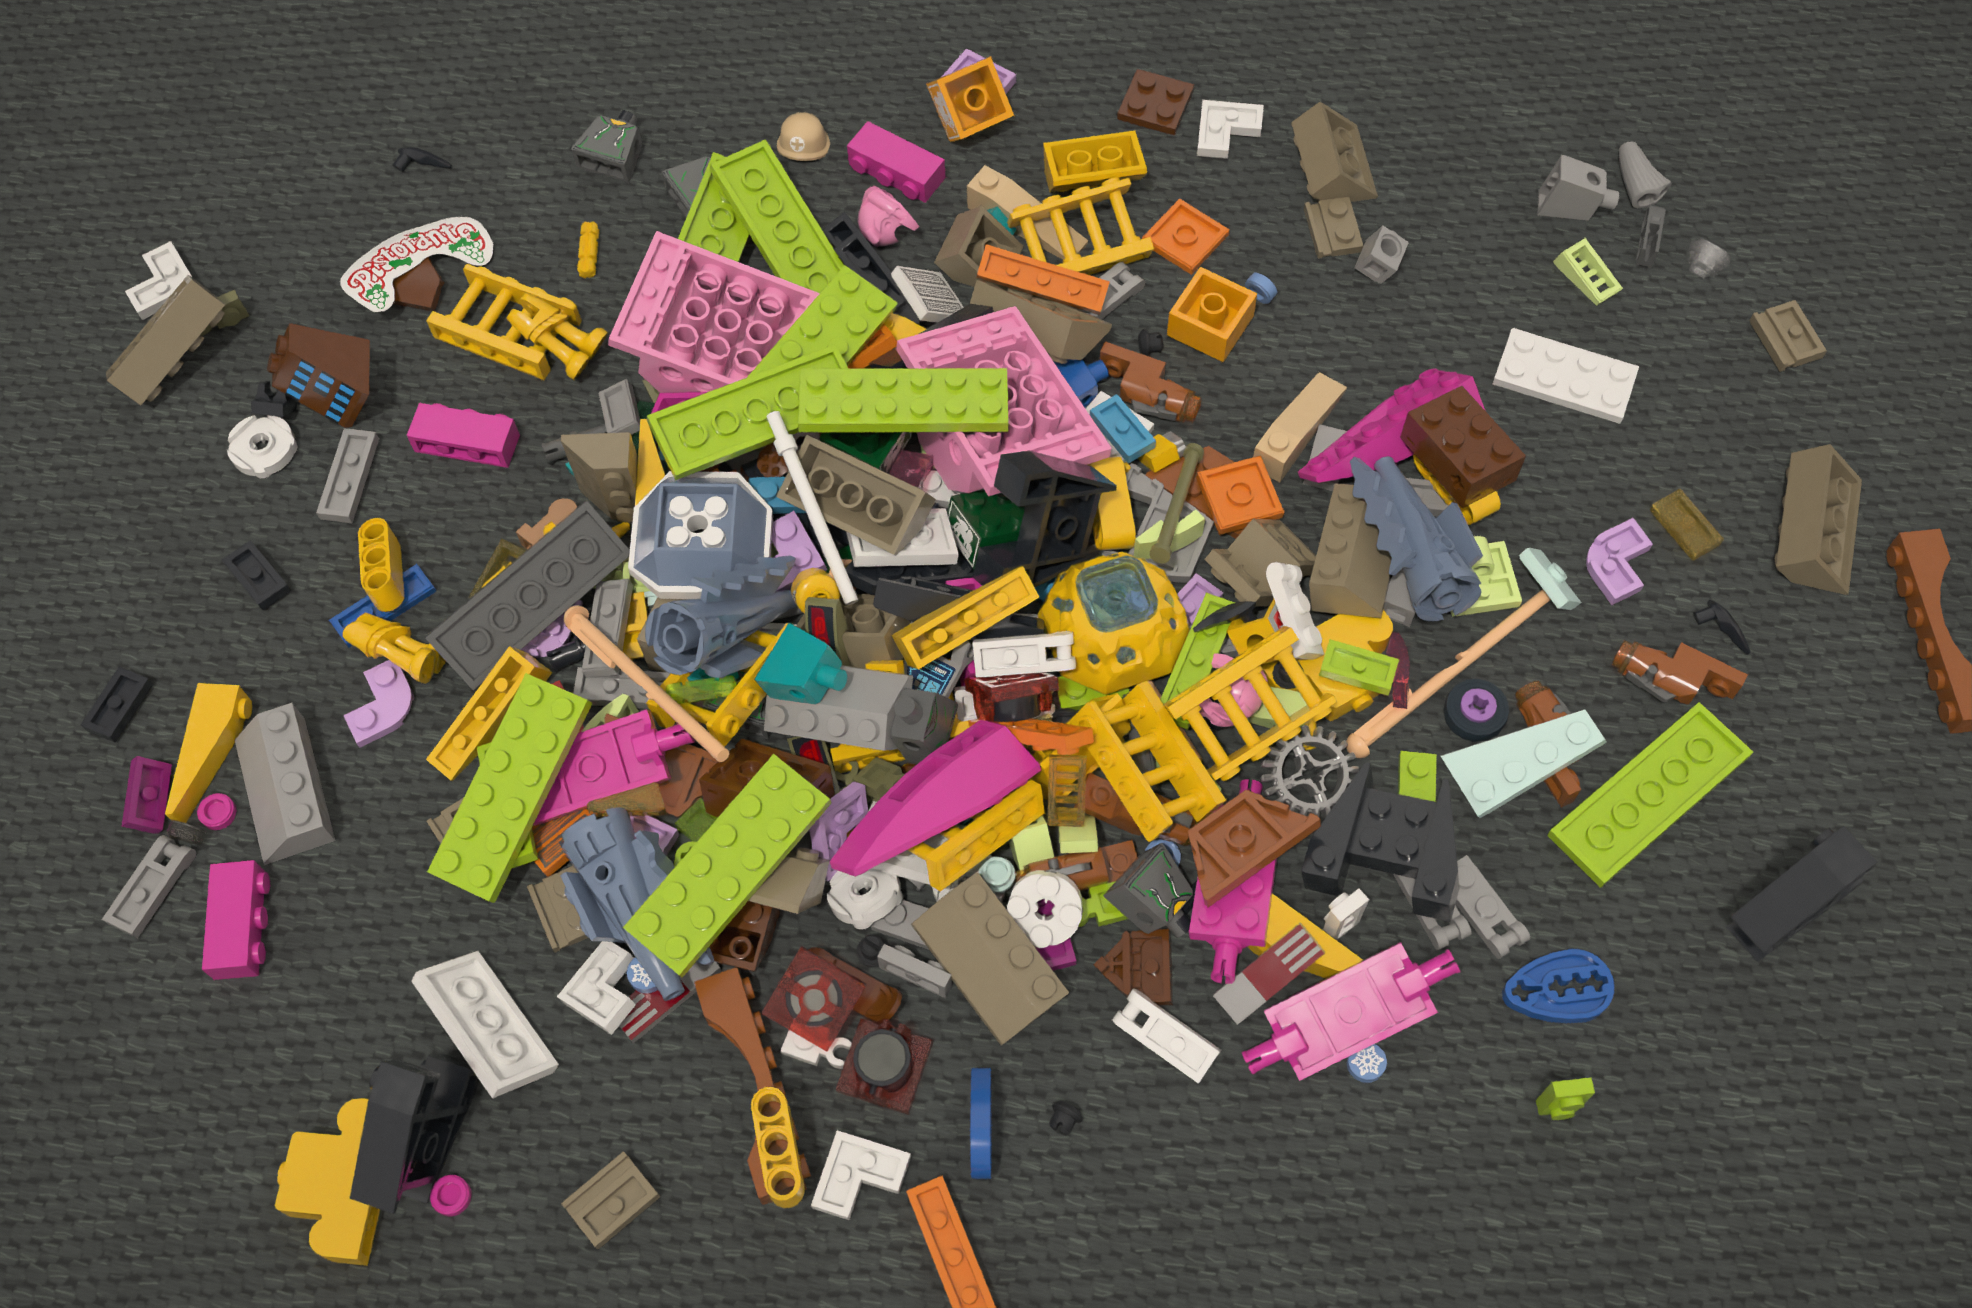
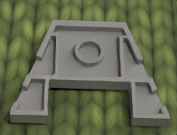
[1088,463,1214,583]

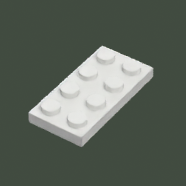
[1493,328,1639,424]
[412,951,559,1098]

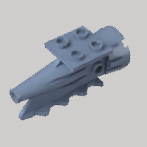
[1350,456,1483,621]
[645,555,796,678]
[559,807,714,1001]

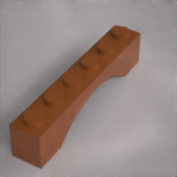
[1887,529,1972,734]
[694,967,811,1205]

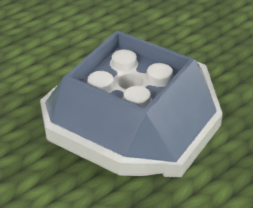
[628,471,773,599]

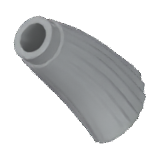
[1619,142,1672,208]

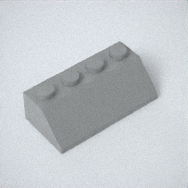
[764,665,913,751]
[235,703,335,865]

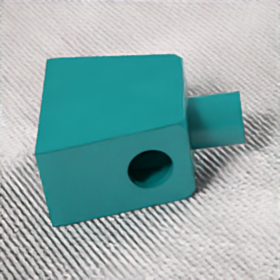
[754,623,847,705]

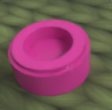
[197,793,237,830]
[430,1175,472,1216]

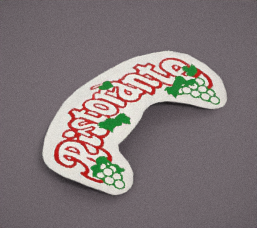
[340,217,493,312]

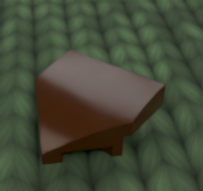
[392,257,445,312]
[1093,929,1173,1005]

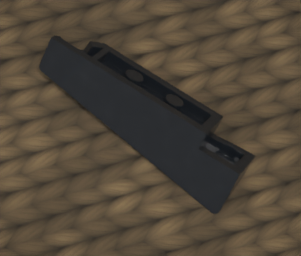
[822,212,933,328]
[873,576,1044,645]

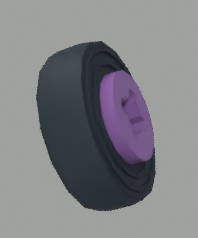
[1443,679,1509,742]

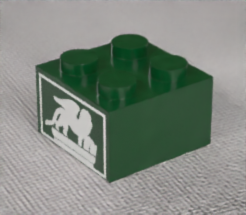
[820,432,913,473]
[947,490,1025,569]

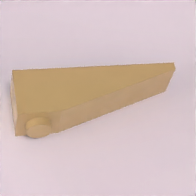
[967,165,1088,260]
[1253,372,1347,483]

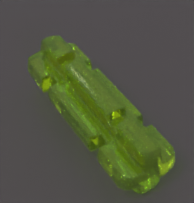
[666,675,737,704]

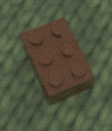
[1400,386,1526,509]
[699,739,835,817]

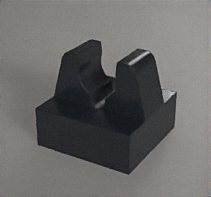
[251,381,297,417]

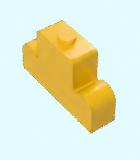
[1261,610,1393,721]
[275,1098,380,1266]

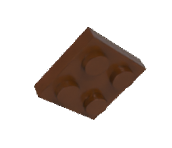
[1117,69,1194,136]

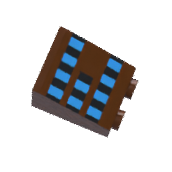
[267,323,370,428]

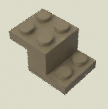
[1205,518,1316,607]

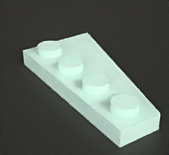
[1441,710,1607,818]

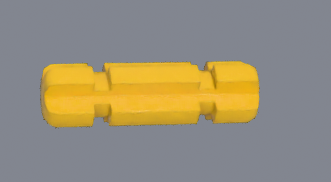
[577,221,599,278]

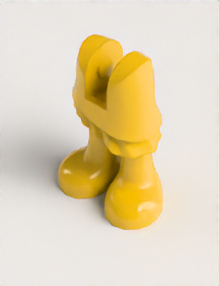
[507,293,608,380]
[343,612,446,684]

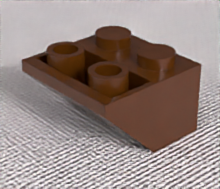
[709,901,781,972]

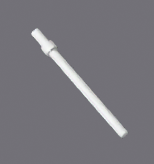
[766,411,858,606]

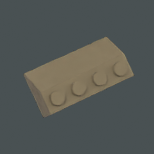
[106,274,225,405]
[970,279,1112,364]
[776,435,936,556]
[1775,444,1862,595]
[1309,483,1392,618]
[911,872,1069,1046]

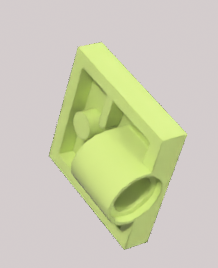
[1450,536,1522,617]

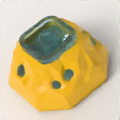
[1037,552,1190,695]

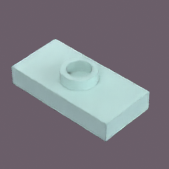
[1519,548,1582,610]

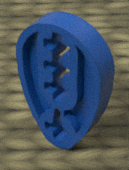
[1502,949,1614,1023]
[970,1068,992,1179]

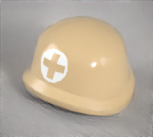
[777,112,830,161]

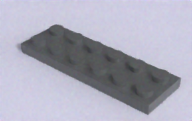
[425,500,630,690]

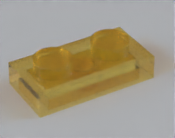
[1650,489,1724,561]

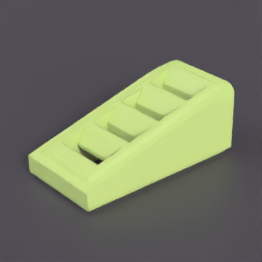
[1553,238,1623,306]

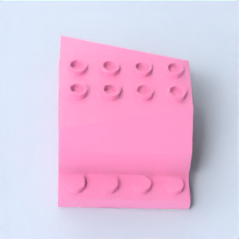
[608,231,820,393]
[896,306,1112,496]

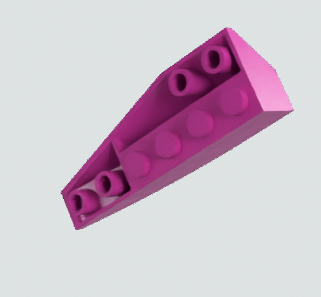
[1298,368,1485,483]
[830,720,1041,877]

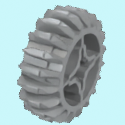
[1260,725,1359,818]

